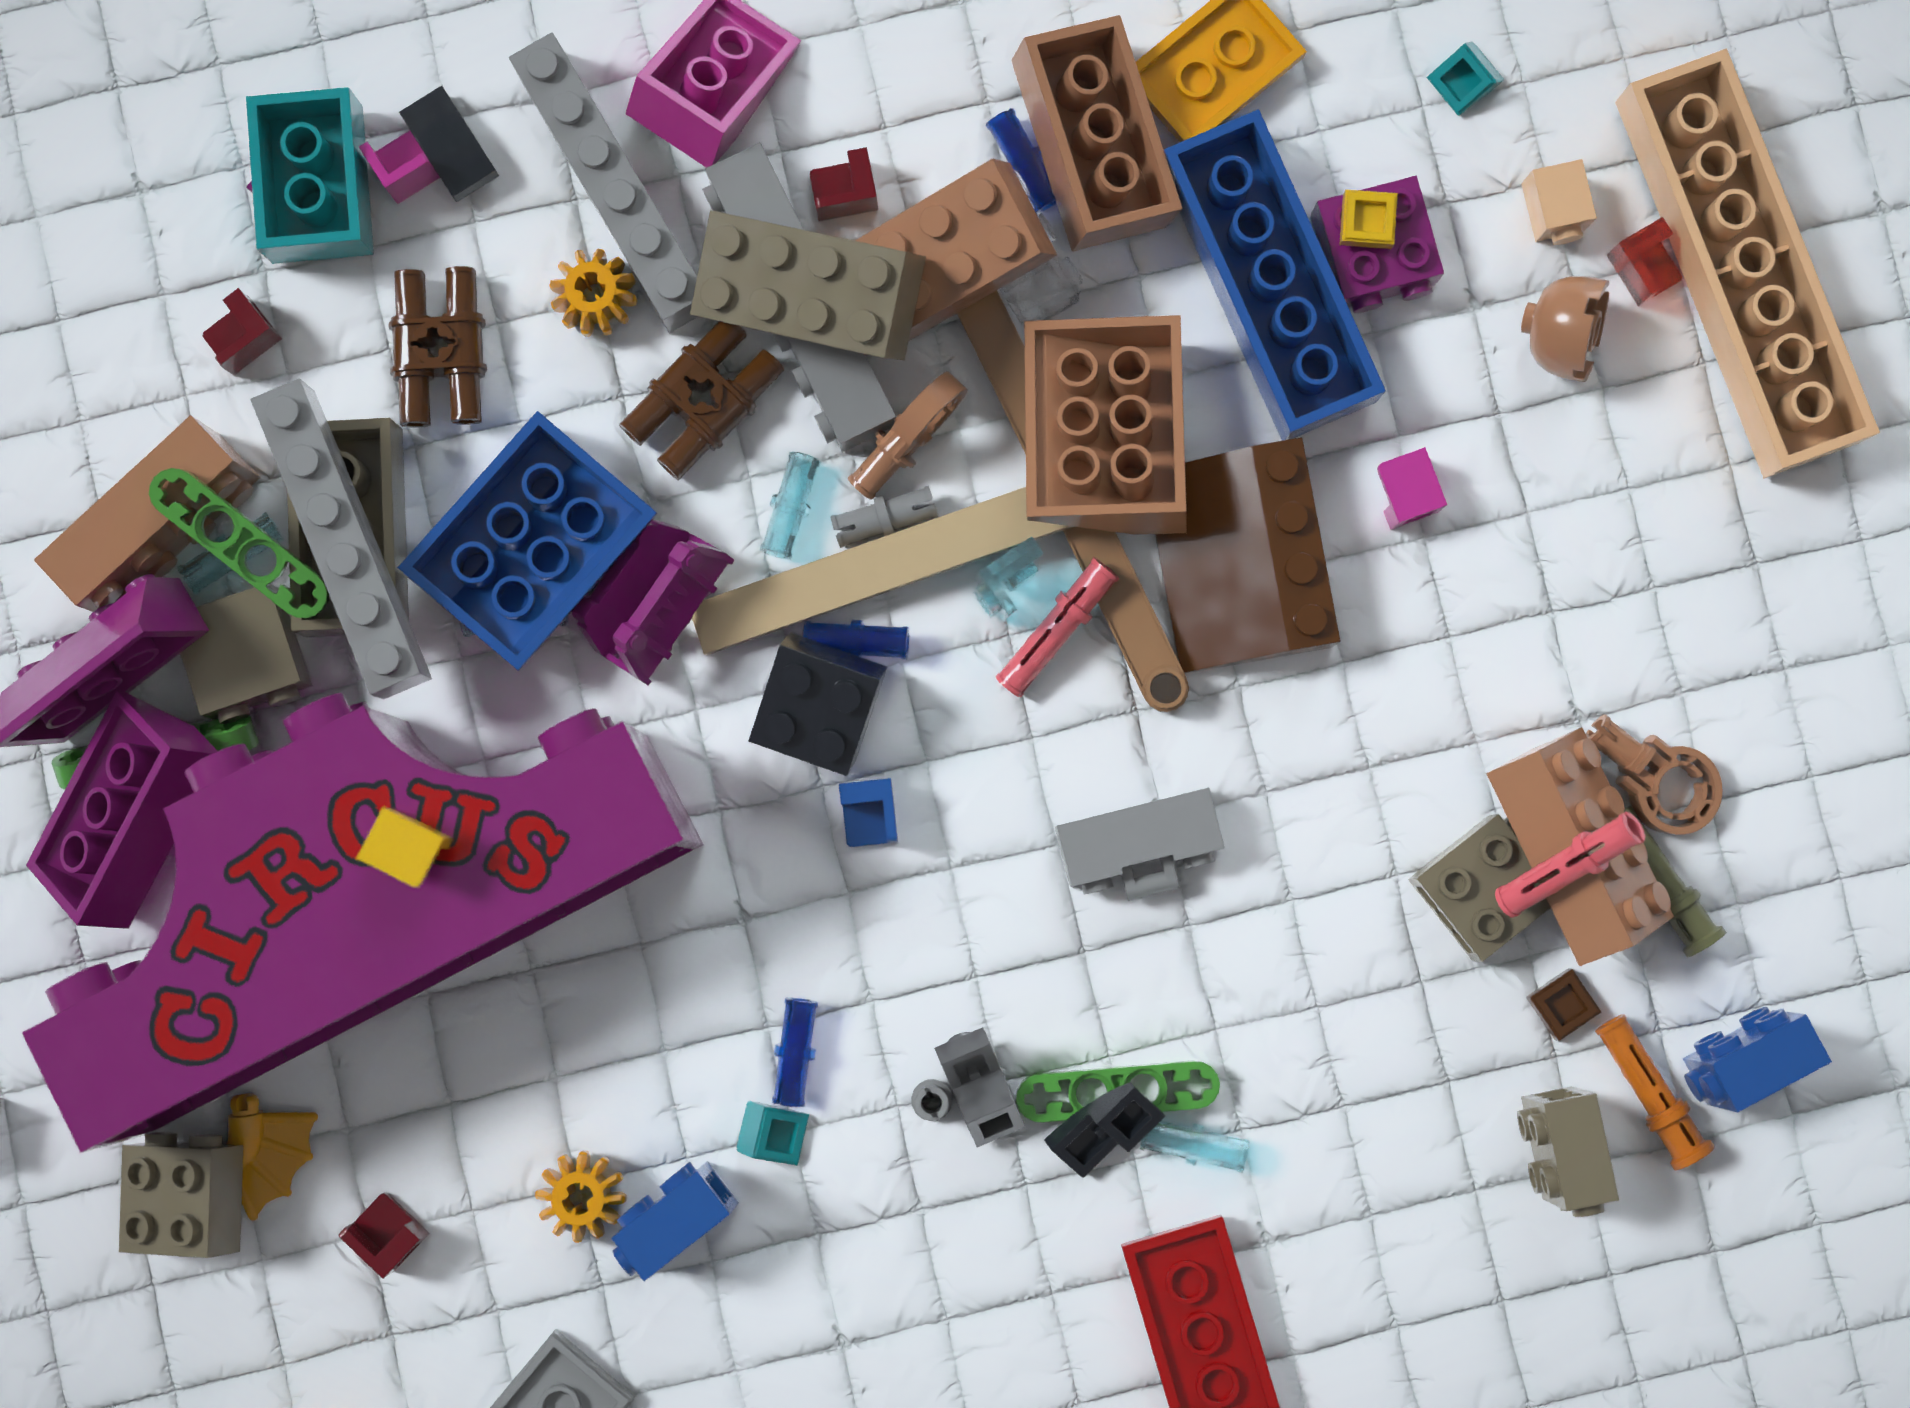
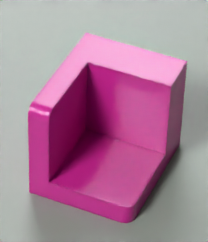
[359,130,440,204]
[1377,447,1447,530]

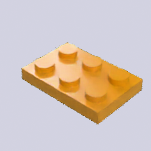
[1136,0,1307,143]

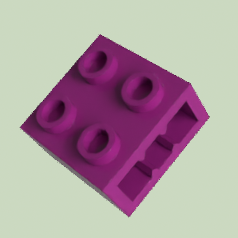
[1310,175,1444,314]

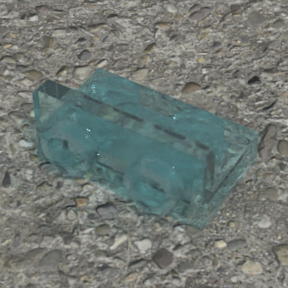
[973,536,1044,622]

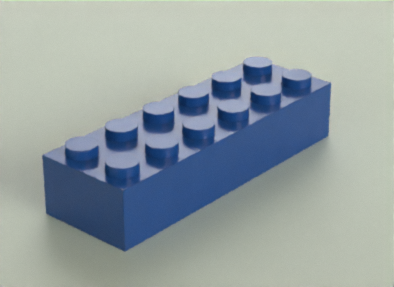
[1164,109,1386,441]

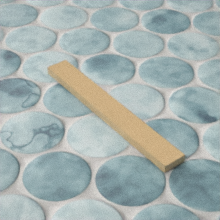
[692,487,1073,656]

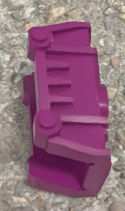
[572,519,735,686]

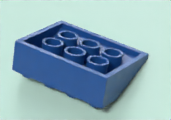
[397,411,657,671]

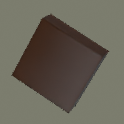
[1526,968,1602,1041]

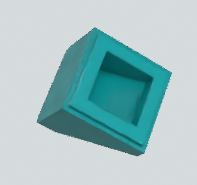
[1426,42,1504,116]
[736,1101,809,1166]

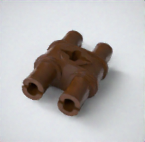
[388,266,487,428]
[619,321,784,481]

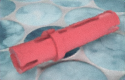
[995,557,1120,698]
[1495,812,1645,918]

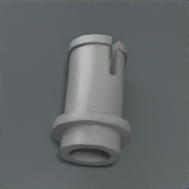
[911,1079,953,1121]

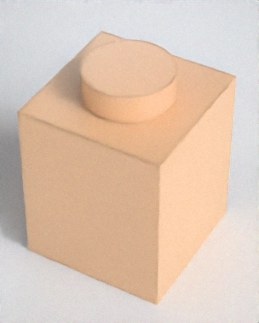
[1521,159,1597,245]

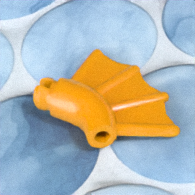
[226,1093,318,1221]

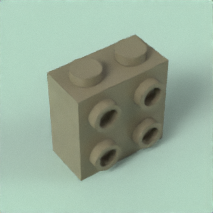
[180,584,313,724]
[1408,814,1551,962]
[1517,1086,1620,1217]
[119,1132,243,1258]

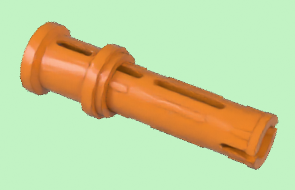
[1595,1014,1715,1171]

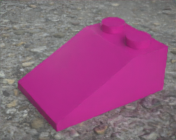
[625,0,801,168]

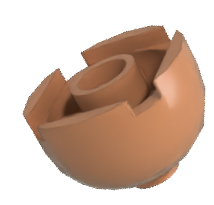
[1521,276,1610,382]

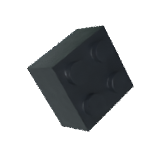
[748,632,888,776]

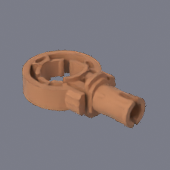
[848,371,968,500]
[1586,714,1723,835]

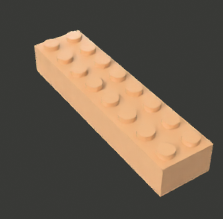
[1615,48,1880,479]

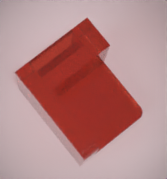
[1606,217,1682,306]

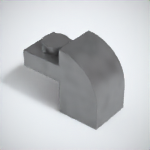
[934,1027,1025,1148]

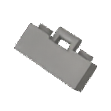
[1055,787,1225,901]

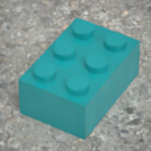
[246,87,374,264]

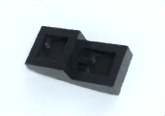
[399,85,500,202]
[1044,1082,1166,1178]

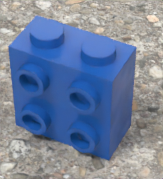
[1682,1007,1832,1113]
[611,1161,739,1281]

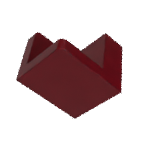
[809,147,878,221]
[202,288,282,376]
[338,1192,430,1279]

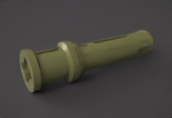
[1624,805,1727,958]

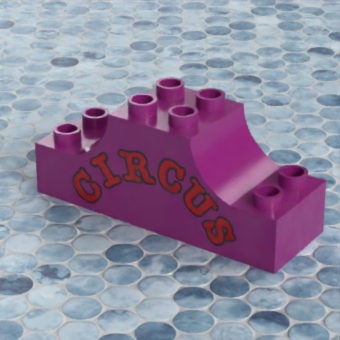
[21,693,704,1153]

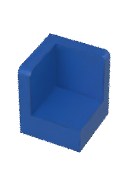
[839,778,898,847]

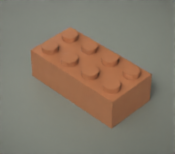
[1011,15,1182,252]
[855,158,1057,355]
[33,415,261,612]
[1486,727,1674,967]

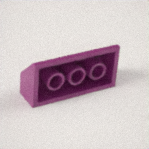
[0,574,209,747]
[26,691,217,929]

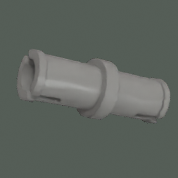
[830,485,938,548]

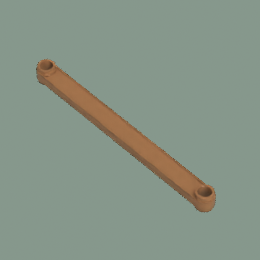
[957,291,1189,712]

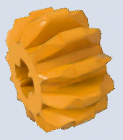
[549,248,638,337]
[535,1150,627,1243]

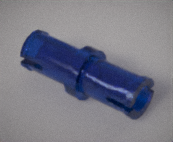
[985,108,1056,214]
[803,619,910,660]
[772,997,818,1107]

